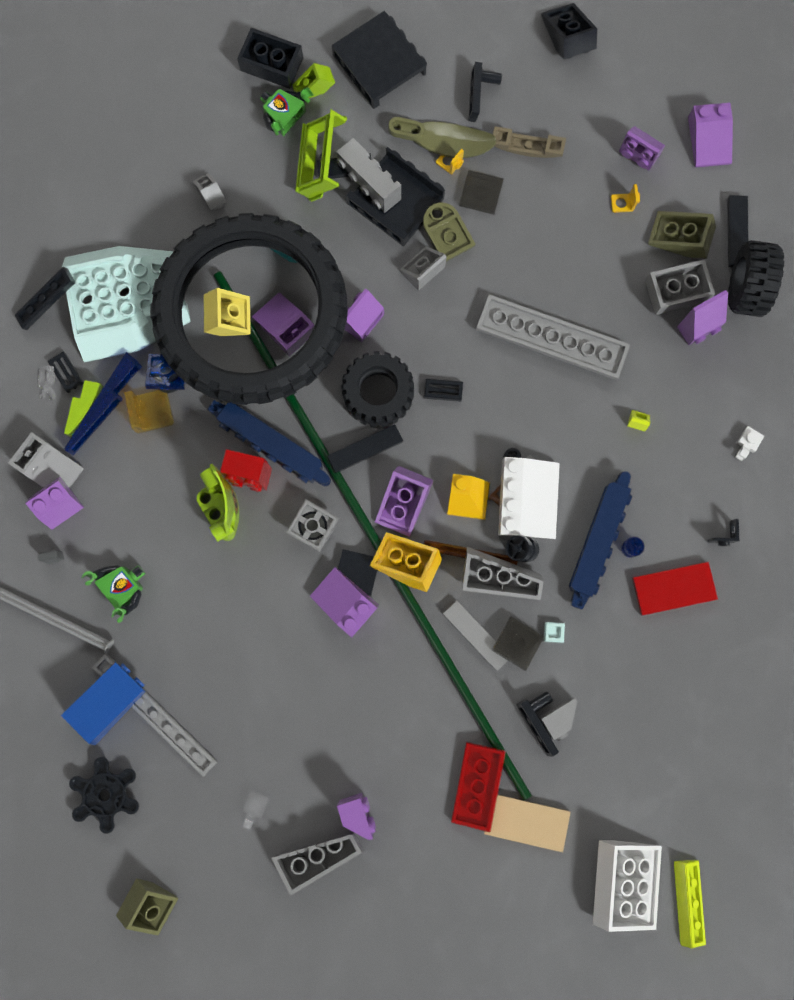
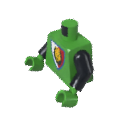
[260,87,314,136]
[81,565,146,623]

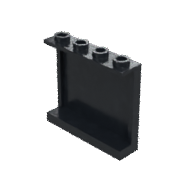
[332,11,427,109]
[346,147,445,247]

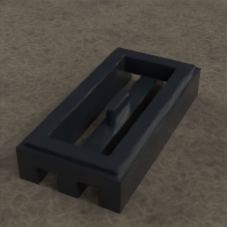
[48,351,84,393]
[424,379,463,402]

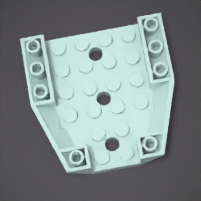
[62,246,191,362]

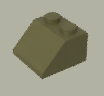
[116,878,178,935]

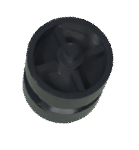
[505,535,539,562]

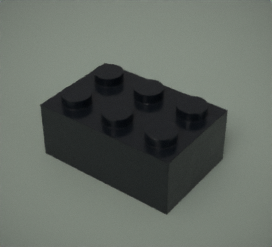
[237,28,303,89]

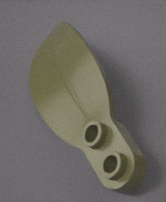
[388,117,496,158]

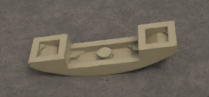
[493,126,566,158]

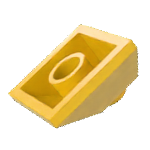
[447,474,490,520]

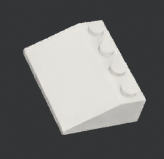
[498,457,559,539]
[593,840,662,932]

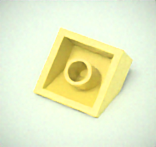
[204,288,251,336]

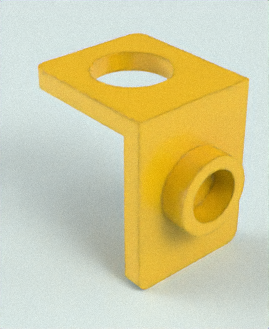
[436,149,464,175]
[611,184,640,213]

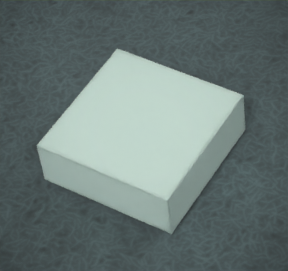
[544,622,565,643]

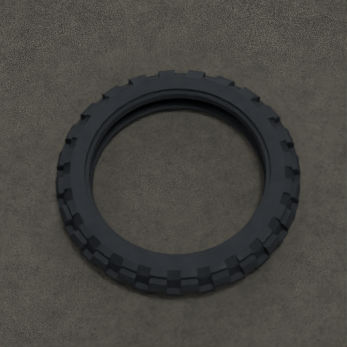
[150,213,348,405]

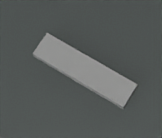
[443,601,511,671]

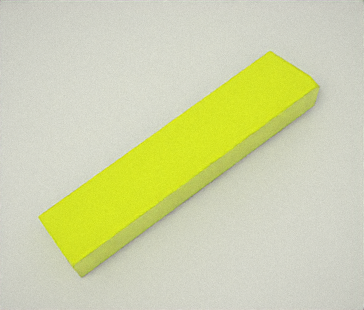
[674,860,706,949]

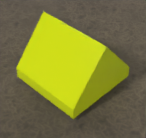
[627,410,650,431]

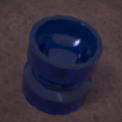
[621,537,645,558]

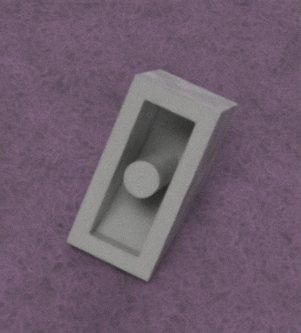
[193,173,227,210]
[539,697,577,741]

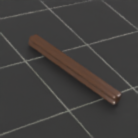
[424,540,518,565]

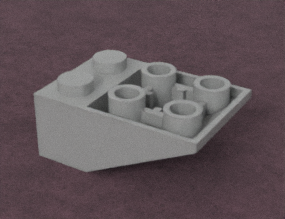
[8,432,84,488]

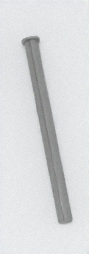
[0,587,114,654]

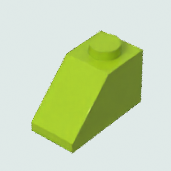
[292,63,335,98]

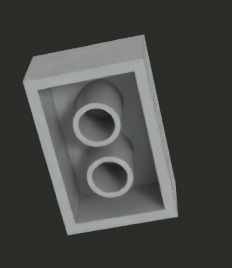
[645,259,715,315]

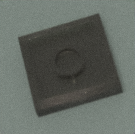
[459,170,504,215]
[491,616,544,671]

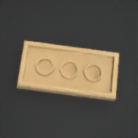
[484,794,571,852]

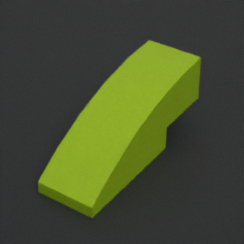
[64,380,105,438]

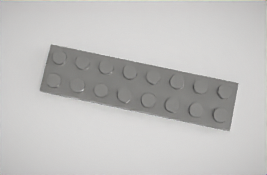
[476,294,630,381]

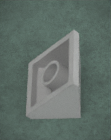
[400,246,446,291]

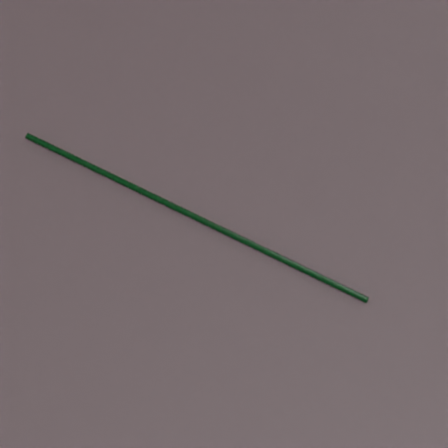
[214,271,532,800]

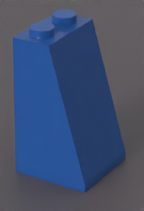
[61,662,146,745]

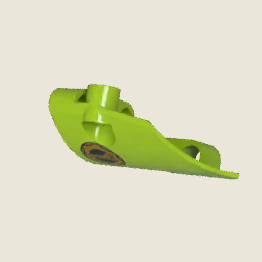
[197,463,239,542]

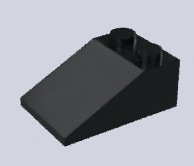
[541,3,598,59]

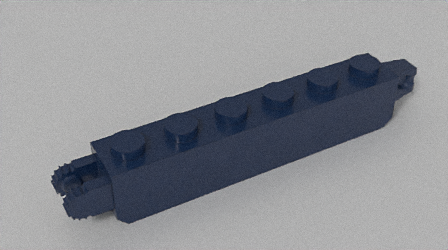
[208,400,331,487]
[569,471,632,610]

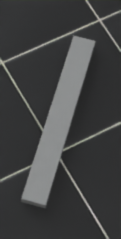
[92,654,218,777]

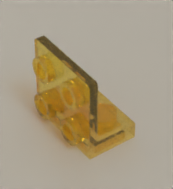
[124,390,174,434]

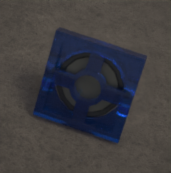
[145,354,186,393]

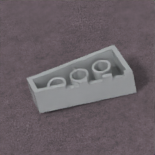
[336,138,401,213]
[462,547,544,600]
[271,833,364,896]

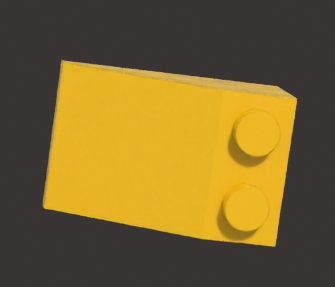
[370,532,442,592]

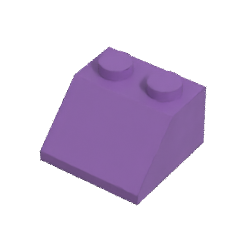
[25,477,84,529]

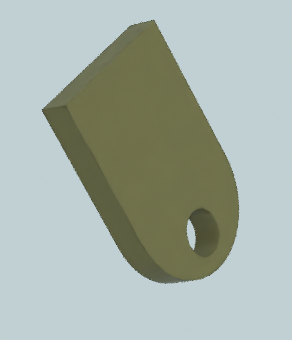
[423,203,476,262]

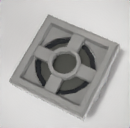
[286,499,339,552]

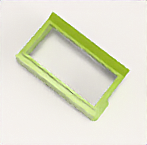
[295,109,347,202]

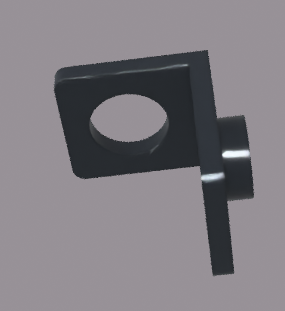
[708,519,740,546]

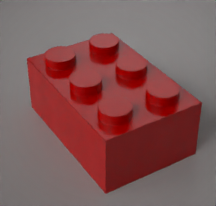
[220,449,272,492]

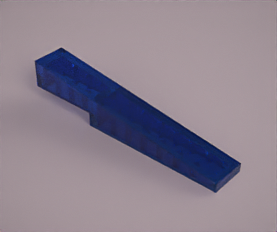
[64,352,142,456]

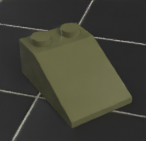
[648,211,716,259]

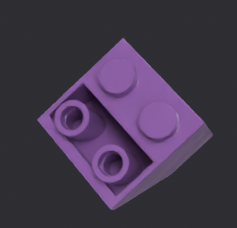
[619,126,665,171]
[345,288,384,342]
[337,793,376,840]

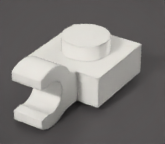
[735,426,764,461]

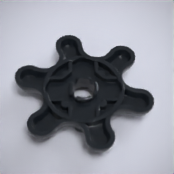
[69,757,139,834]

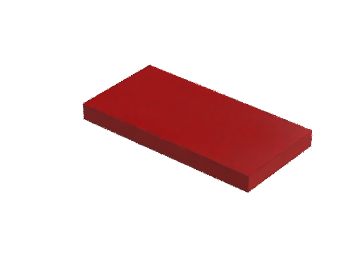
[632,562,718,616]
[451,742,506,832]

